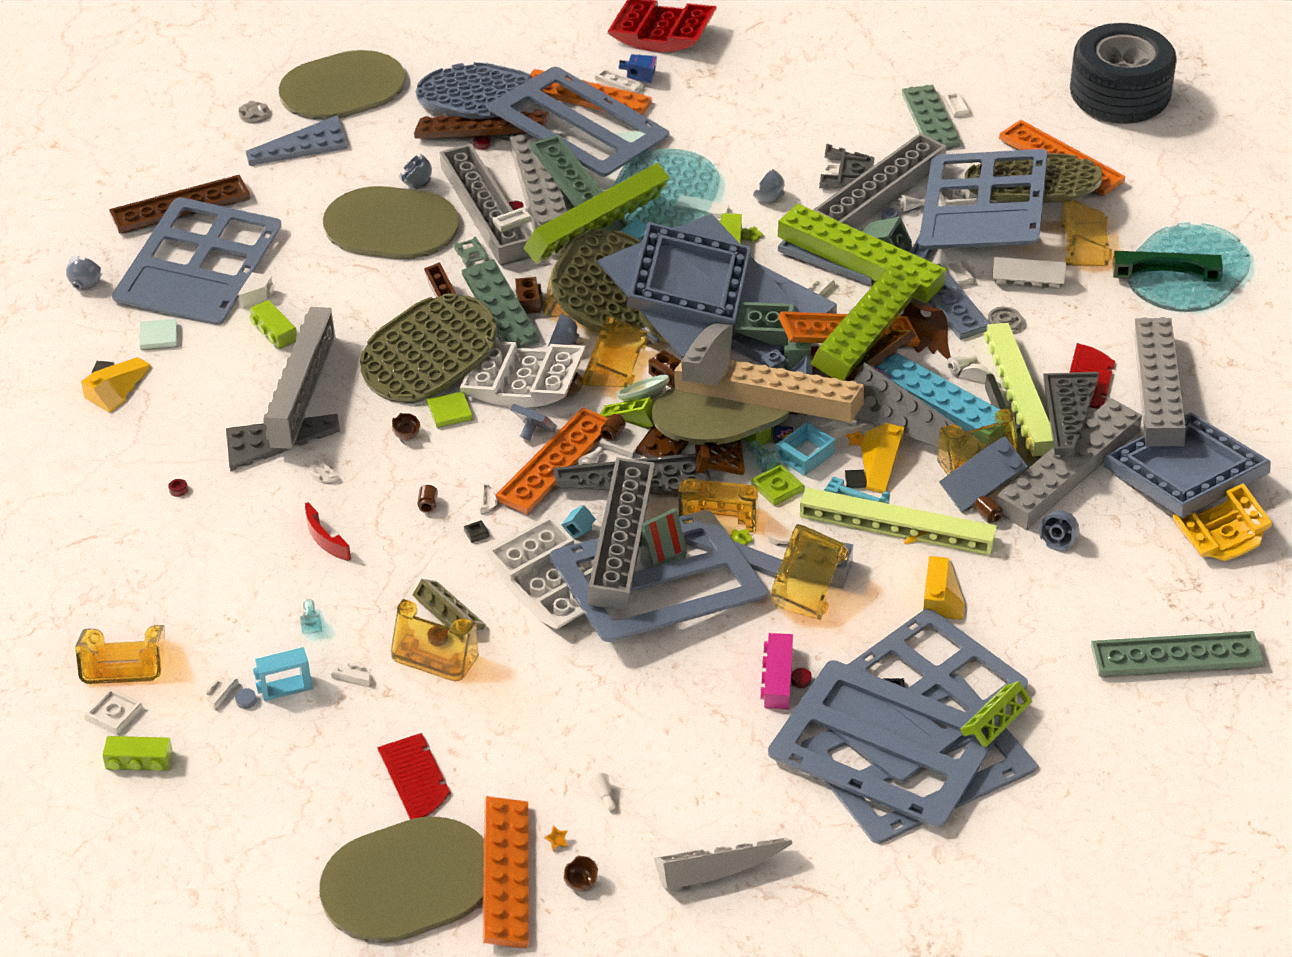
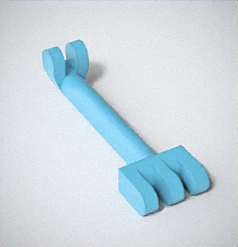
[824,477,891,504]

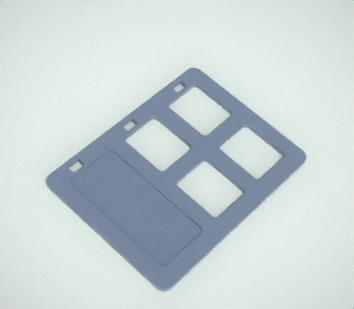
[919,149,1048,249]
[112,197,282,325]
[801,609,1028,782]

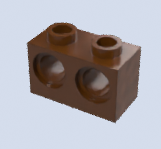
[515,277,543,314]
[648,350,681,388]

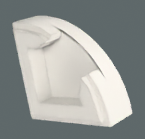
[824,163,841,175]

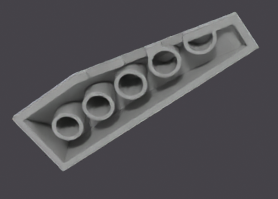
[681,323,733,386]
[654,837,792,892]

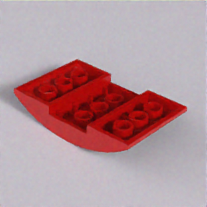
[607,0,717,52]

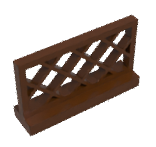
[695,439,745,476]

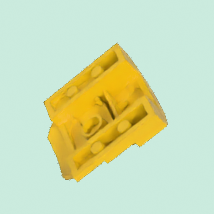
[1173,483,1273,561]

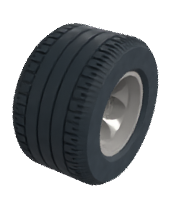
[1070,23,1177,123]

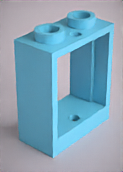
[776,422,835,476]
[253,647,313,701]

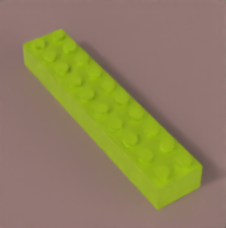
[524,162,670,264]
[777,203,946,303]
[811,266,920,381]

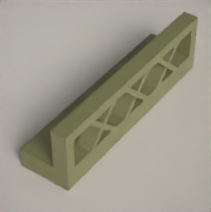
[412,578,486,640]

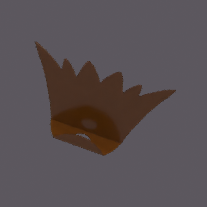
[900,302,951,360]

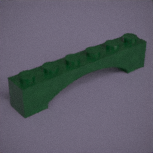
[1112,250,1223,282]

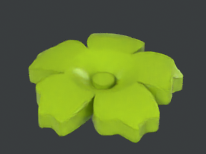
[741,226,762,241]
[730,529,752,546]

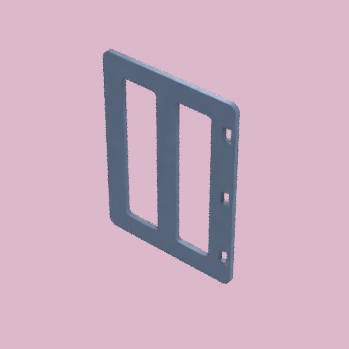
[488,67,670,177]
[550,510,767,642]
[768,660,999,828]
[801,674,1036,844]

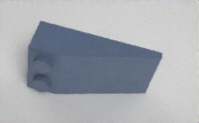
[939,436,1028,513]

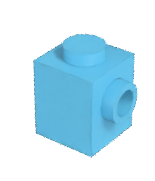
[561,505,596,539]

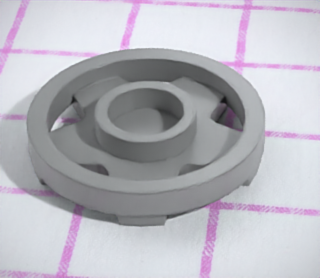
[238,100,269,123]
[988,306,1022,330]

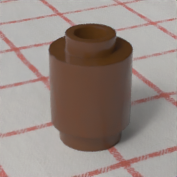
[600,414,626,441]
[417,485,438,513]
[974,495,1003,523]

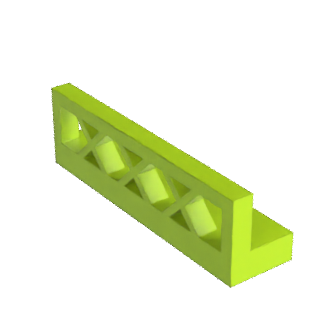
[960,681,1033,747]

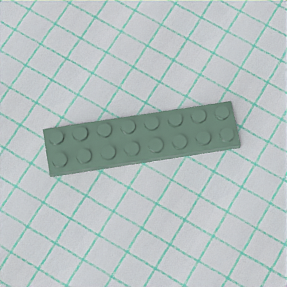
[529,135,628,232]
[1091,631,1264,677]

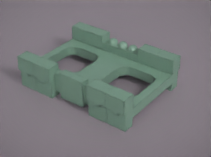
[454,236,489,268]

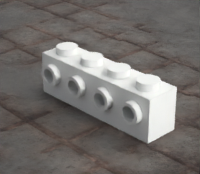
[992,257,1066,288]

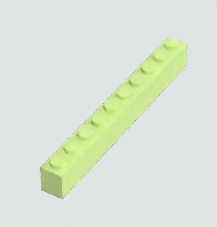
[984,323,1053,457]
[800,487,997,555]

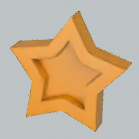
[846,430,864,447]
[544,825,568,851]

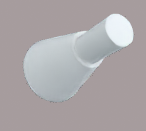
[897,195,925,212]
[947,355,977,375]
[578,447,604,465]
[589,772,615,811]

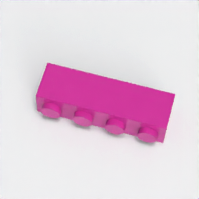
[760,633,793,709]

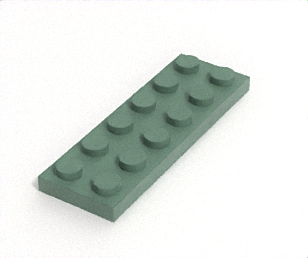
[901,85,961,149]
[461,259,540,348]

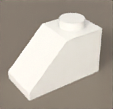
[238,272,275,308]

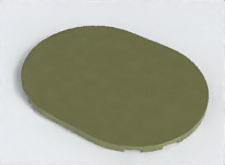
[279,50,406,120]
[964,153,1102,202]
[323,186,459,259]
[551,229,643,334]
[360,294,497,402]
[652,387,791,445]
[319,816,484,943]

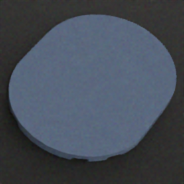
[415,62,533,119]

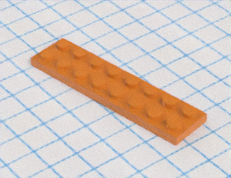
[530,69,652,115]
[999,120,1126,196]
[778,311,920,346]
[495,407,608,515]
[483,796,529,949]

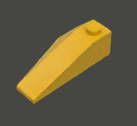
[81,357,151,413]
[861,423,904,494]
[923,556,965,620]

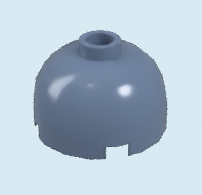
[399,154,432,188]
[753,169,785,203]
[66,256,103,289]
[548,314,580,347]
[1038,510,1080,551]

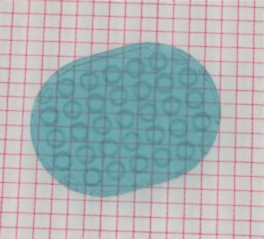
[613,149,720,228]
[1126,222,1251,312]

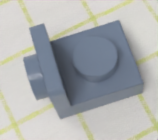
[761,349,786,369]

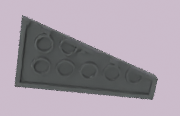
[226,414,340,472]

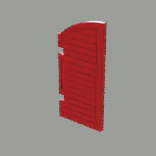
[1069,343,1115,409]
[377,733,451,819]

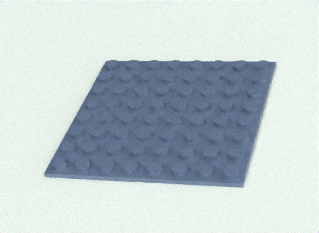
[597,213,797,358]

